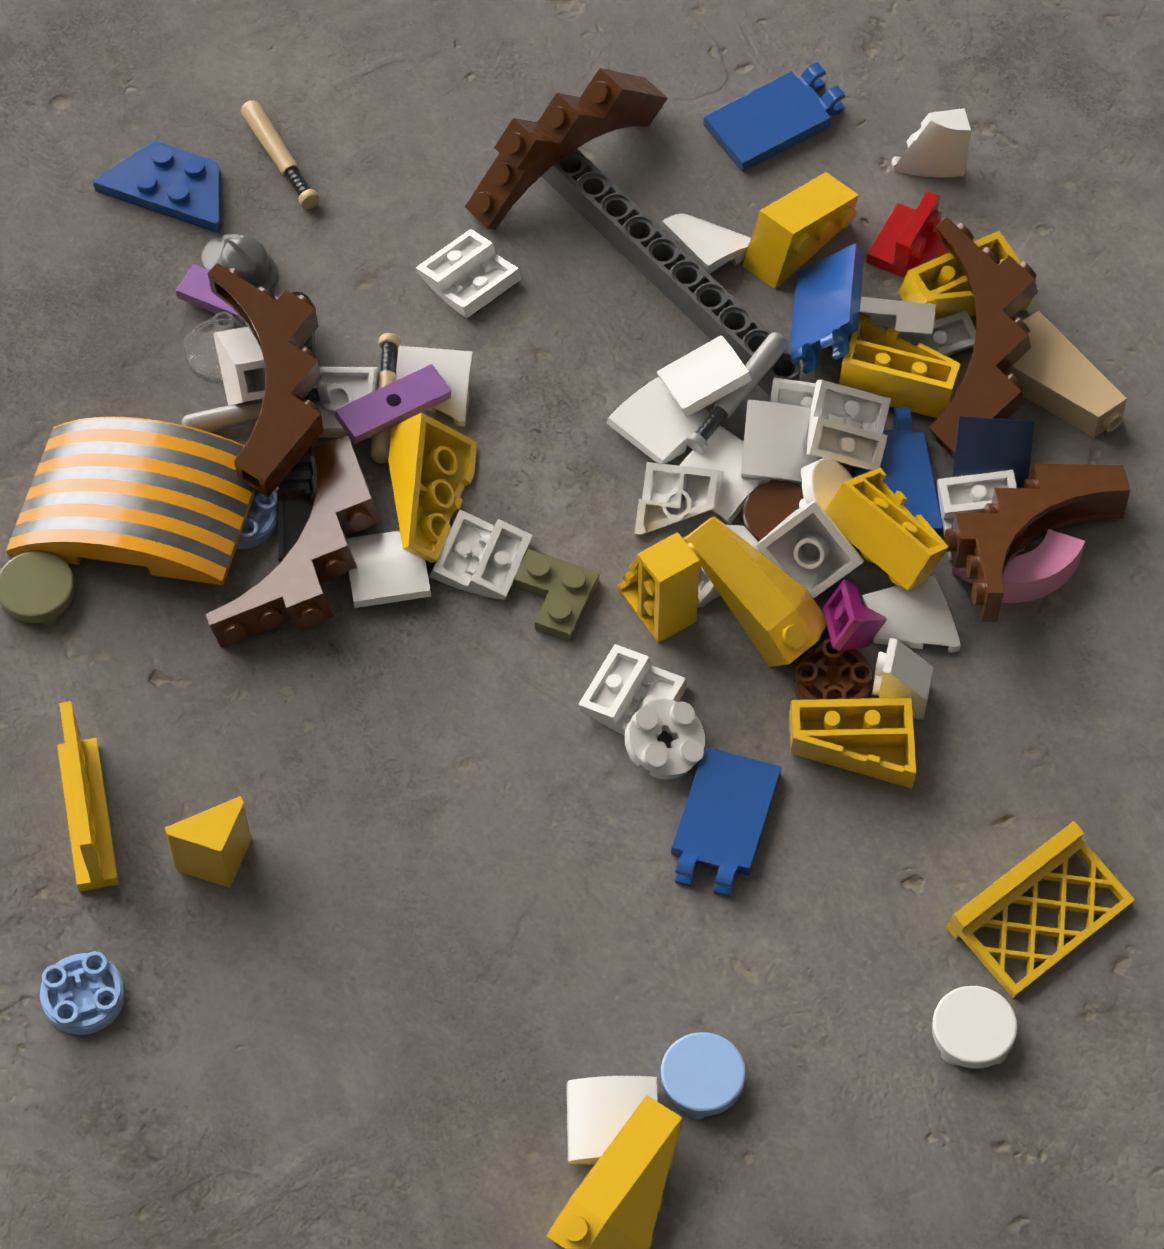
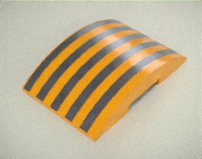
[6,417,256,585]

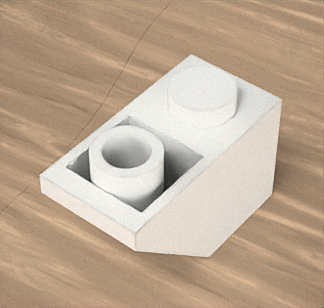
[213,327,266,405]
[872,638,933,720]

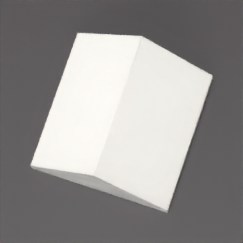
[756,500,864,599]

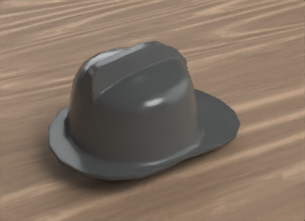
[201,234,278,290]

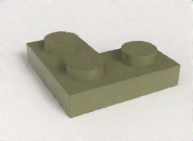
[513,549,599,642]

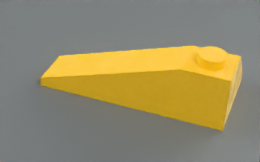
[388,412,477,563]
[684,516,827,667]
[546,1095,683,1249]

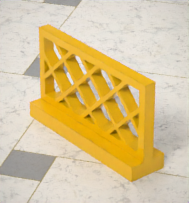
[57,701,119,892]
[945,821,1135,999]

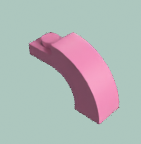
[952,529,1085,603]

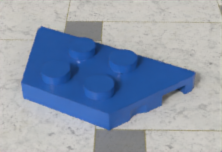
[93,141,220,233]

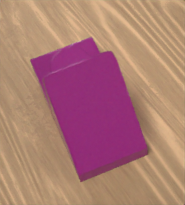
[823,579,887,652]

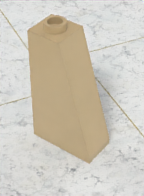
[1004,311,1127,438]

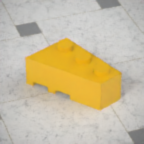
[742,172,859,290]
[898,230,1038,320]
[839,312,960,418]
[825,468,949,591]
[616,532,701,643]
[789,698,916,789]

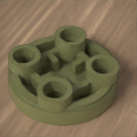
[0,551,75,626]

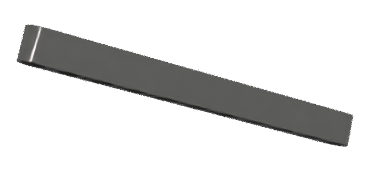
[542,149,801,397]

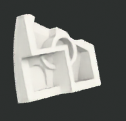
[662,214,751,274]

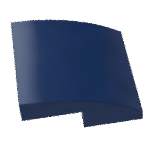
[952,415,1035,488]

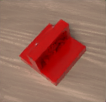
[866,191,949,278]

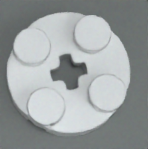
[625,699,705,780]

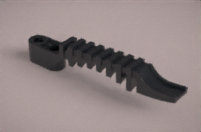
[277,291,315,562]

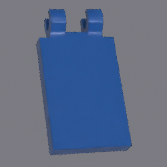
[703,63,846,172]
[789,243,865,374]
[852,406,943,536]
[671,746,782,897]

